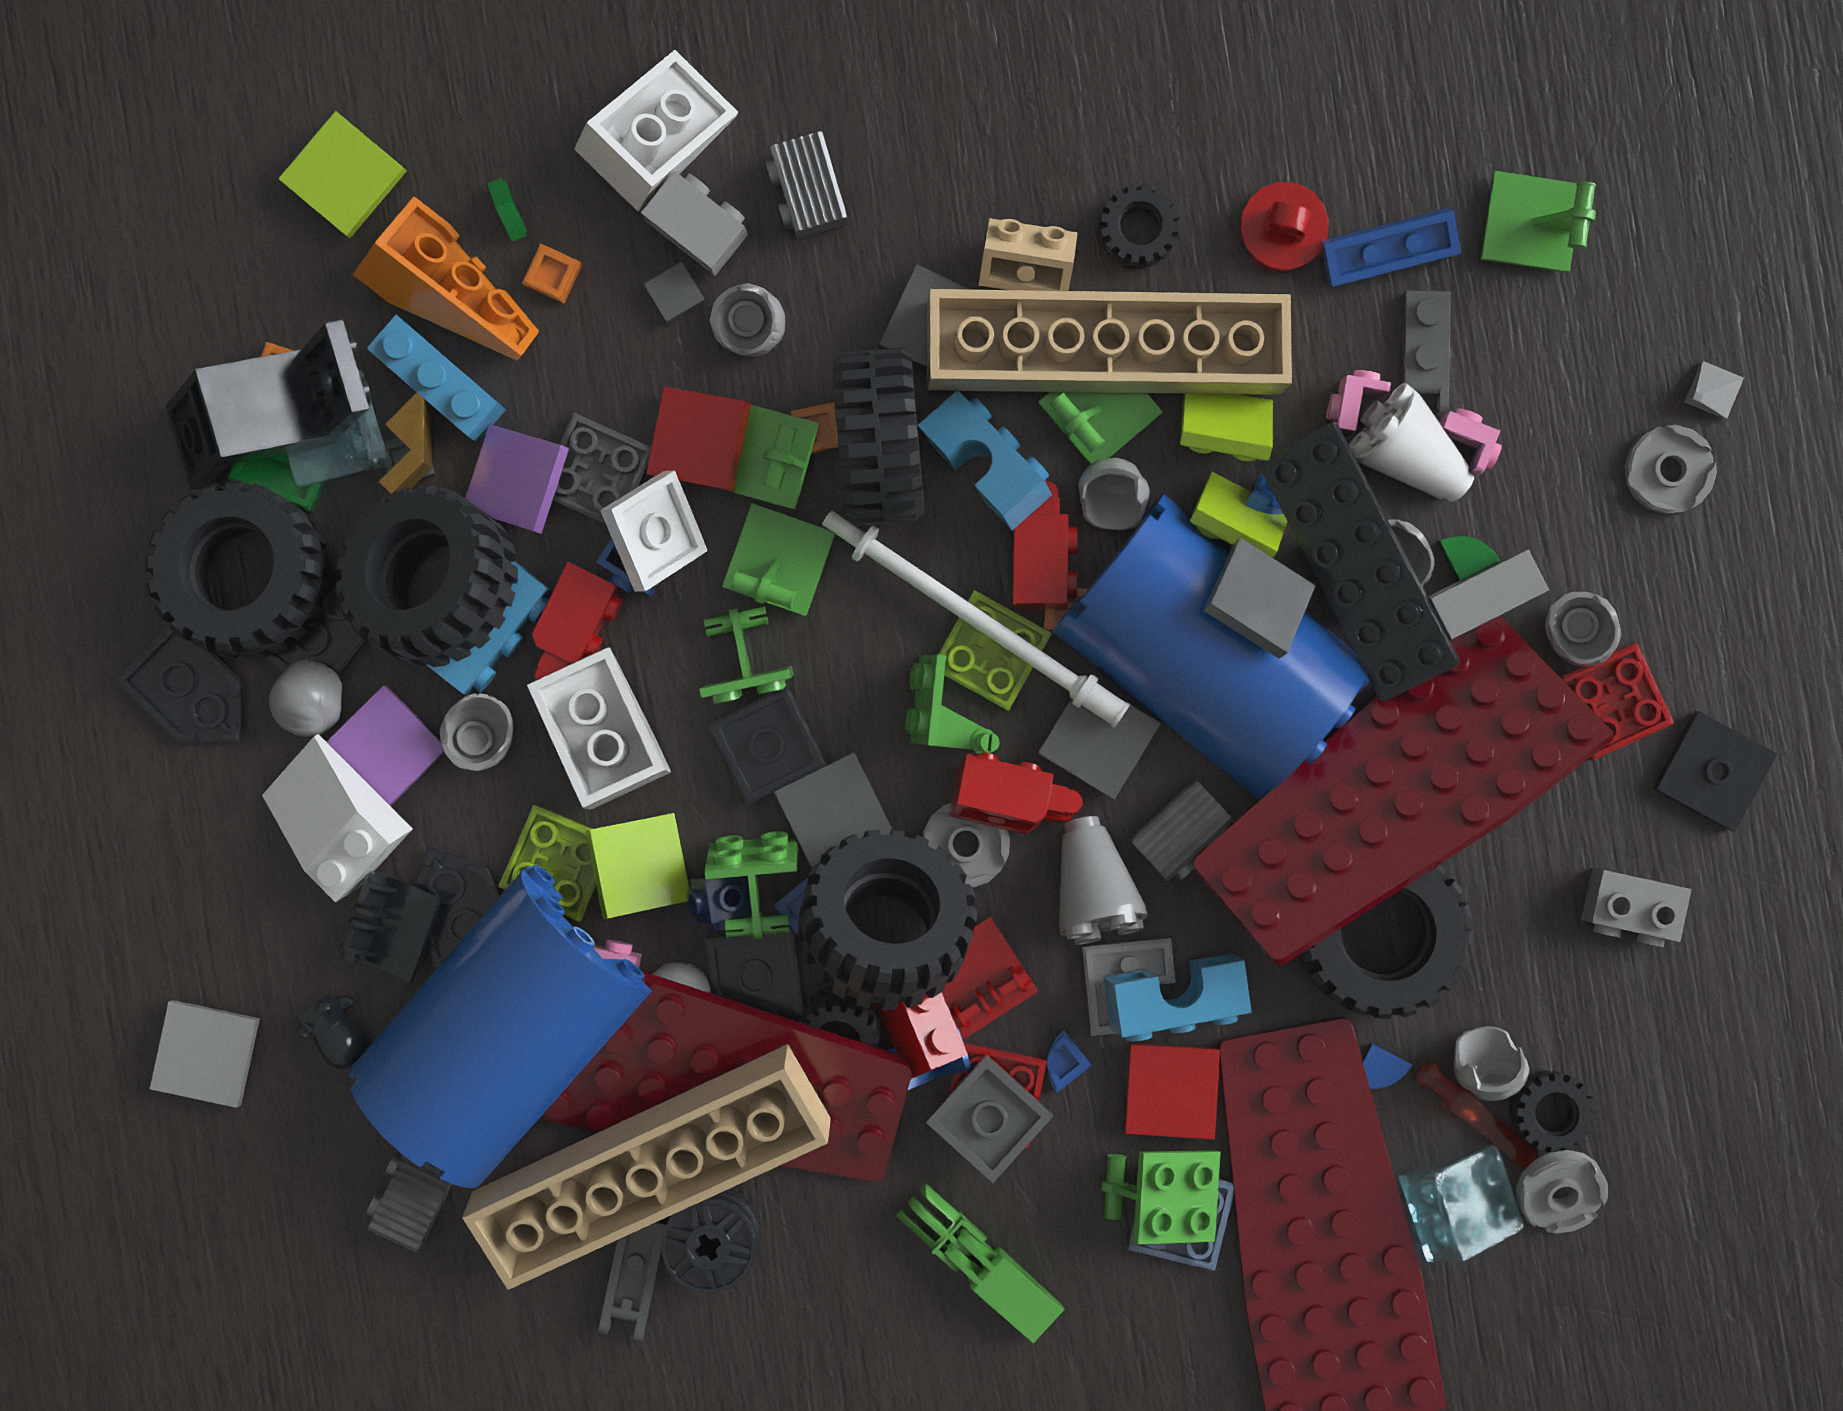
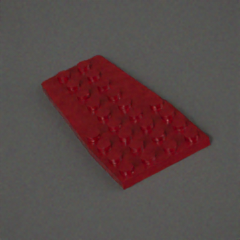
[1194,616,1614,965]
[539,972,913,1182]
[1218,1017,1447,1411]

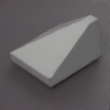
[1684,361,1744,419]

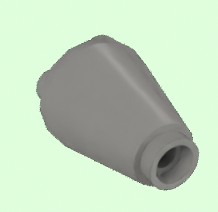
[1059,816,1147,945]

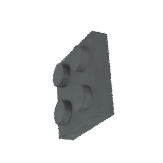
[926,1054,1053,1183]

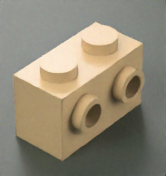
[979,218,1077,291]

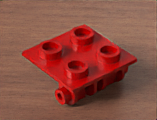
[941,916,1039,1039]

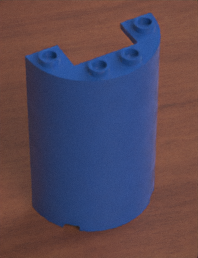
[1051,493,1370,799]
[348,865,652,1188]

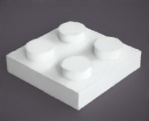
[600,470,708,592]

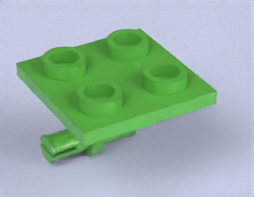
[1480,171,1596,273]
[1038,392,1163,464]
[726,405,819,509]
[722,503,836,616]
[699,606,794,704]
[905,654,1000,754]
[705,831,799,940]
[1101,1150,1220,1244]

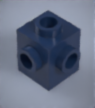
[687,868,762,931]

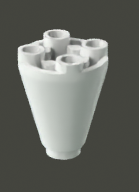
[1349,383,1474,502]

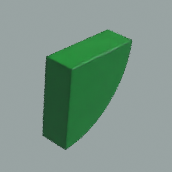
[488,178,527,242]
[1437,536,1500,581]

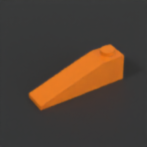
[352,196,539,361]

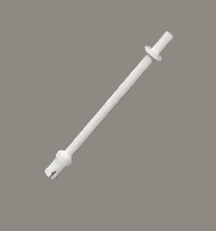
[822,511,1131,728]

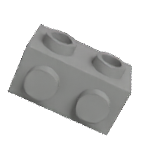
[641,171,748,276]
[1581,868,1692,947]

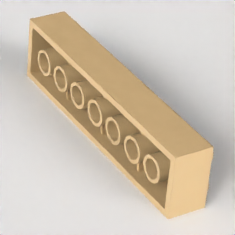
[927,289,1292,395]
[462,1044,831,1290]

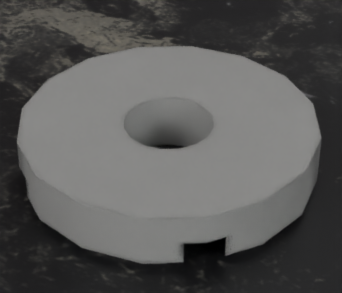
[1624,425,1717,514]
[923,803,1010,887]
[1516,1150,1608,1234]

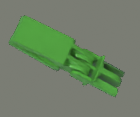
[895,1182,1065,1343]

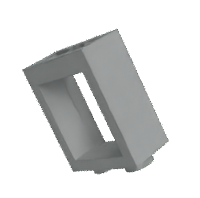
[1428,549,1549,640]

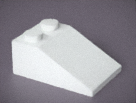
[574,50,738,212]
[527,647,671,810]
[262,734,412,902]

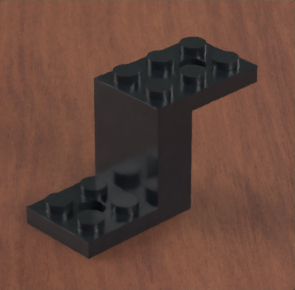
[166,320,371,490]

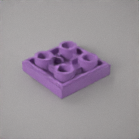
[466,424,569,534]
[327,685,445,806]

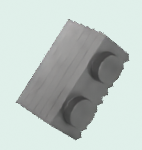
[765,131,848,239]
[1129,780,1234,881]
[366,1150,452,1253]

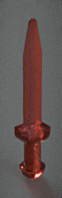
[1417,1063,1540,1168]

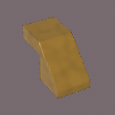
[379,393,432,495]

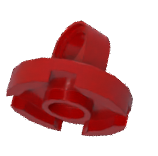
[1239,182,1329,273]

